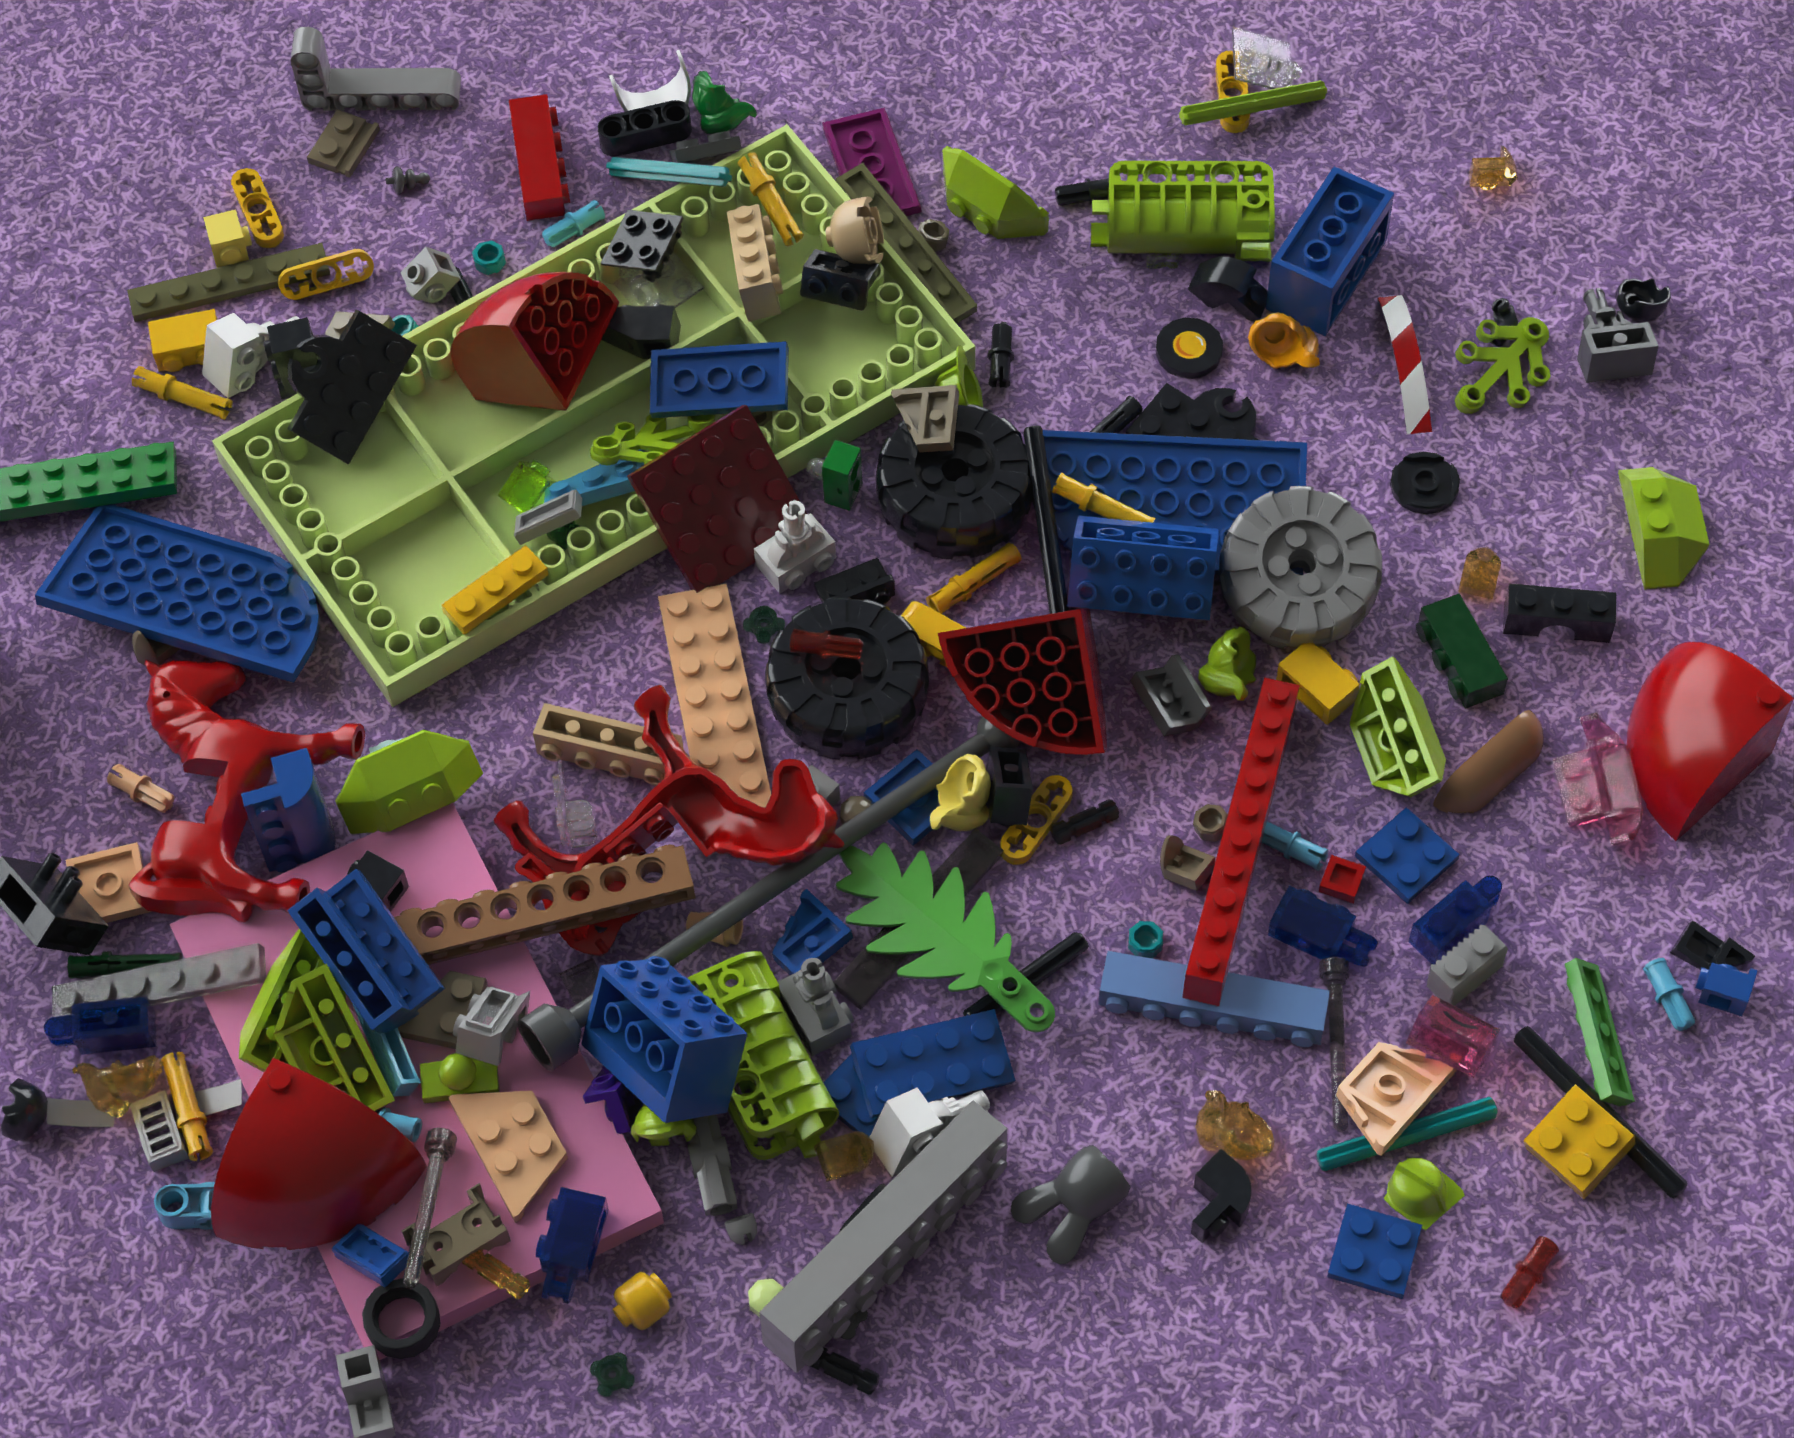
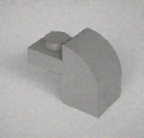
[335,1345,396,1438]

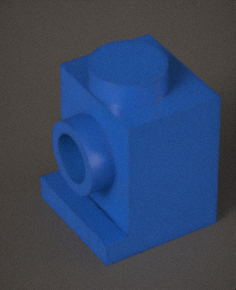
[1695,963,1758,1017]

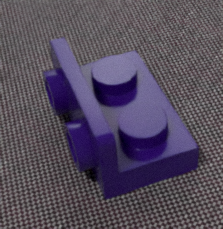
[583,1066,644,1134]

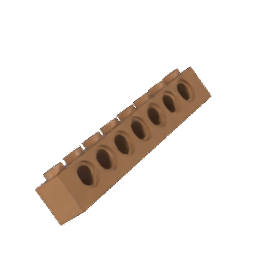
[394,845,696,965]

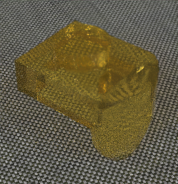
[1469,145,1518,190]
[1458,546,1501,599]
[814,1131,874,1182]

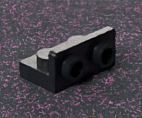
[800,249,879,311]
[814,557,895,604]

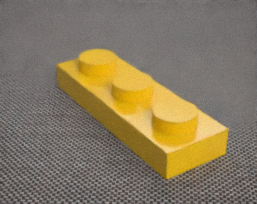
[441,545,549,635]

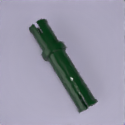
[67,951,183,981]

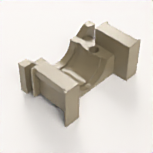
[402,1183,511,1286]

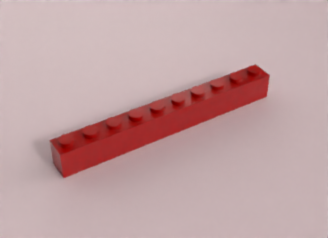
[1182,677,1300,1006]

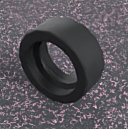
[362,1278,441,1359]

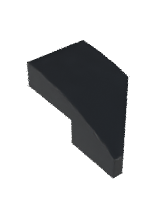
[1670,920,1755,970]

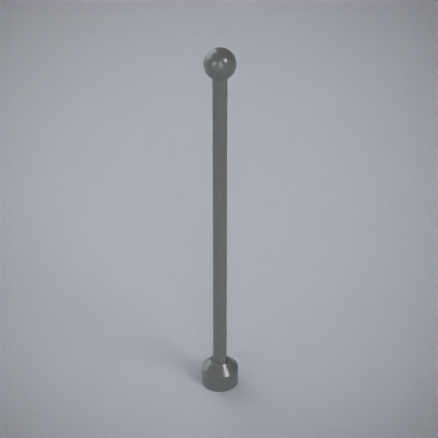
[517,708,1021,1071]

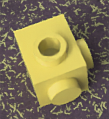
[203,209,252,268]

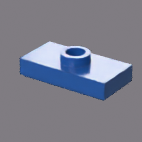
[331,1224,413,1287]

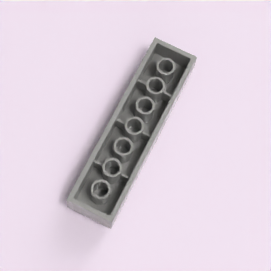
[759,1100,1008,1373]

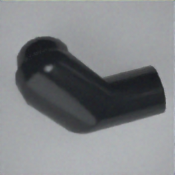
[1490,298,1518,347]

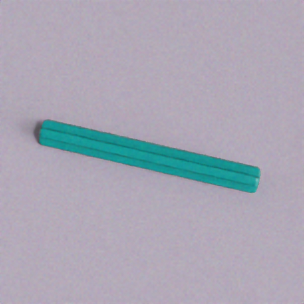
[606,157,732,187]
[1316,1097,1498,1171]

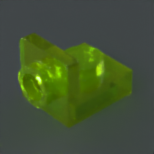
[497,460,556,513]

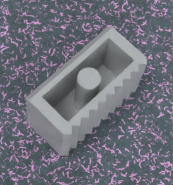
[1427,925,1508,1009]

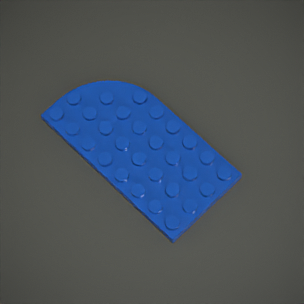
[1032,430,1307,575]
[35,504,319,683]

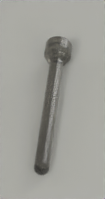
[1319,957,1350,1132]
[403,1128,457,1289]

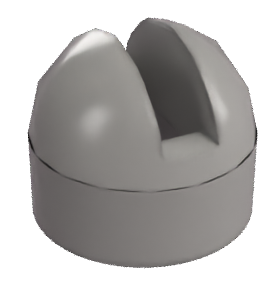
[724,1213,757,1245]

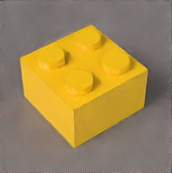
[1523,1084,1636,1199]

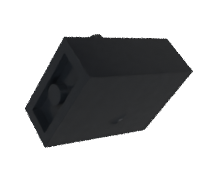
[0,853,109,955]

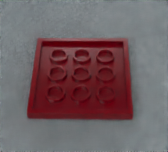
[627,405,807,593]

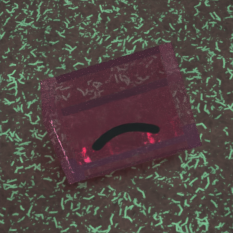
[1406,995,1501,1078]

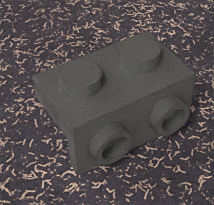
[1130,654,1212,737]

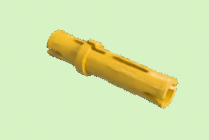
[738,152,804,246]
[132,366,233,420]
[1052,472,1156,523]
[926,542,1022,614]
[161,1051,213,1161]

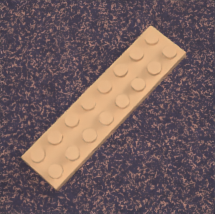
[658,584,771,808]

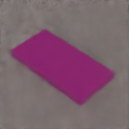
[822,107,922,216]

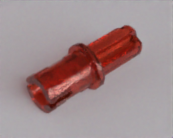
[790,629,863,659]
[1500,1236,1559,1309]

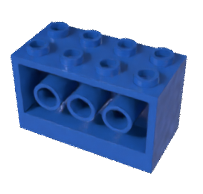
[1266,166,1394,336]
[1067,516,1219,620]
[581,956,748,1123]

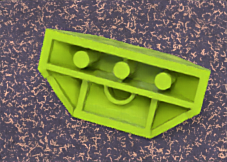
[942,146,1049,239]
[1618,467,1710,590]
[1349,656,1446,797]
[335,730,483,834]
[239,928,346,1072]
[273,963,395,1111]

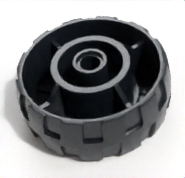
[875,404,1032,560]
[765,597,929,760]

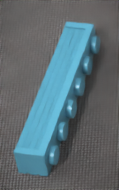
[352,1003,421,1097]

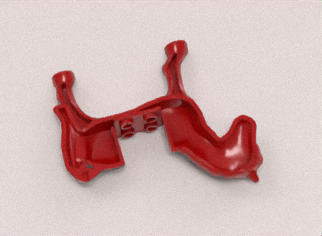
[129,660,365,923]
[494,685,845,956]

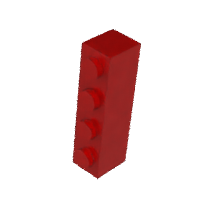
[509,94,571,221]

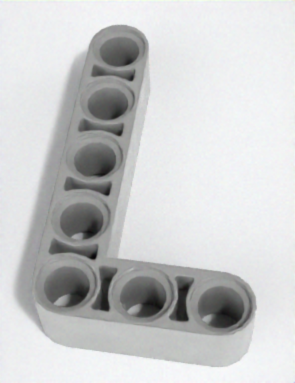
[291,27,461,111]

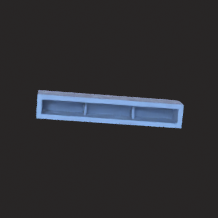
[1099,951,1330,1047]

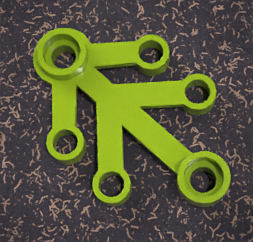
[1455,317,1550,414]
[590,415,715,465]

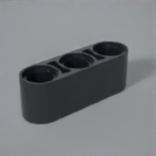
[598,100,692,157]

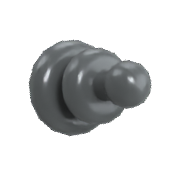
[385,166,430,194]

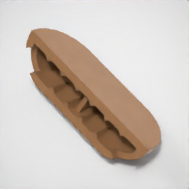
[1433,710,1544,813]

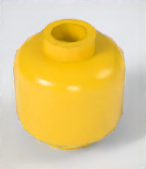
[612,1272,672,1330]

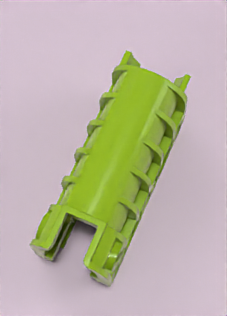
[1091,161,1275,262]
[688,951,839,1160]

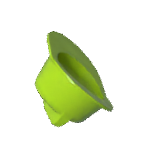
[935,345,983,407]
[1384,1158,1465,1230]

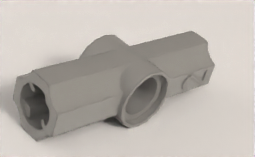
[687,1114,738,1216]

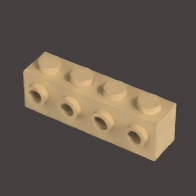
[727,204,783,322]
[533,703,684,786]

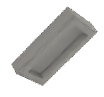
[514,490,582,545]

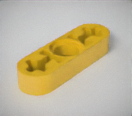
[1215,51,1250,133]
[231,168,284,248]
[278,249,374,300]
[1000,775,1072,865]

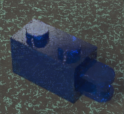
[1408,876,1502,964]
[1268,885,1378,967]
[44,997,156,1055]
[536,1187,609,1304]

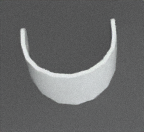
[609,50,691,111]

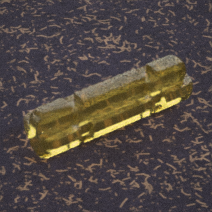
[462,1250,530,1299]

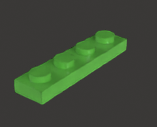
[1564,958,1635,1106]

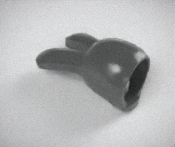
[1011,1145,1131,1264]

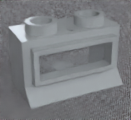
[453,986,530,1066]

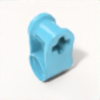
[154,1182,215,1230]

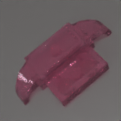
[1552,712,1645,847]

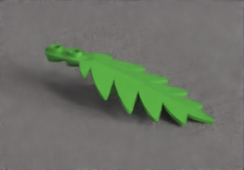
[836,842,1055,1033]

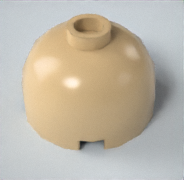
[826,197,884,264]

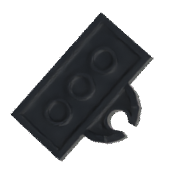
[287,310,417,464]
[1126,383,1259,440]

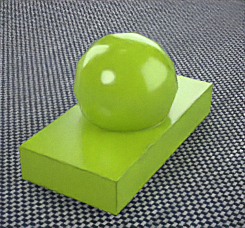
[420,1053,500,1104]

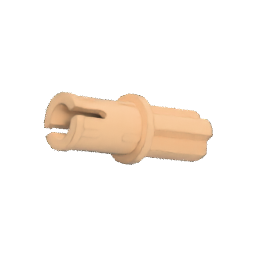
[107,764,175,813]

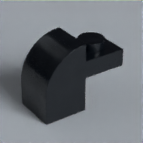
[1188,256,1268,322]
[1191,1149,1251,1243]

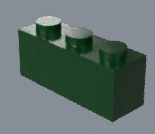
[1416,593,1508,709]

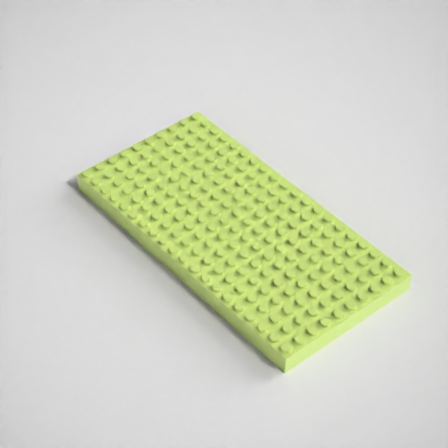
[212,124,975,707]

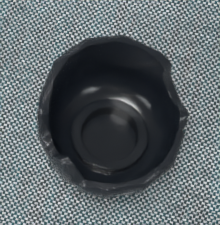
[1615,278,1671,323]
[1,1078,48,1141]

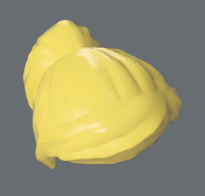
[930,754,991,831]

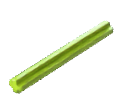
[1179,80,1327,125]

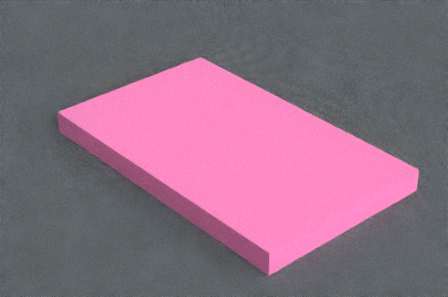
[169,803,664,1360]

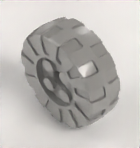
[1219,486,1383,649]

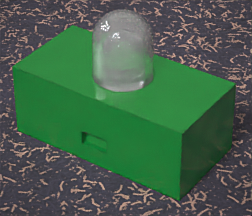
[806,440,863,511]

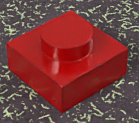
[1319,855,1366,904]

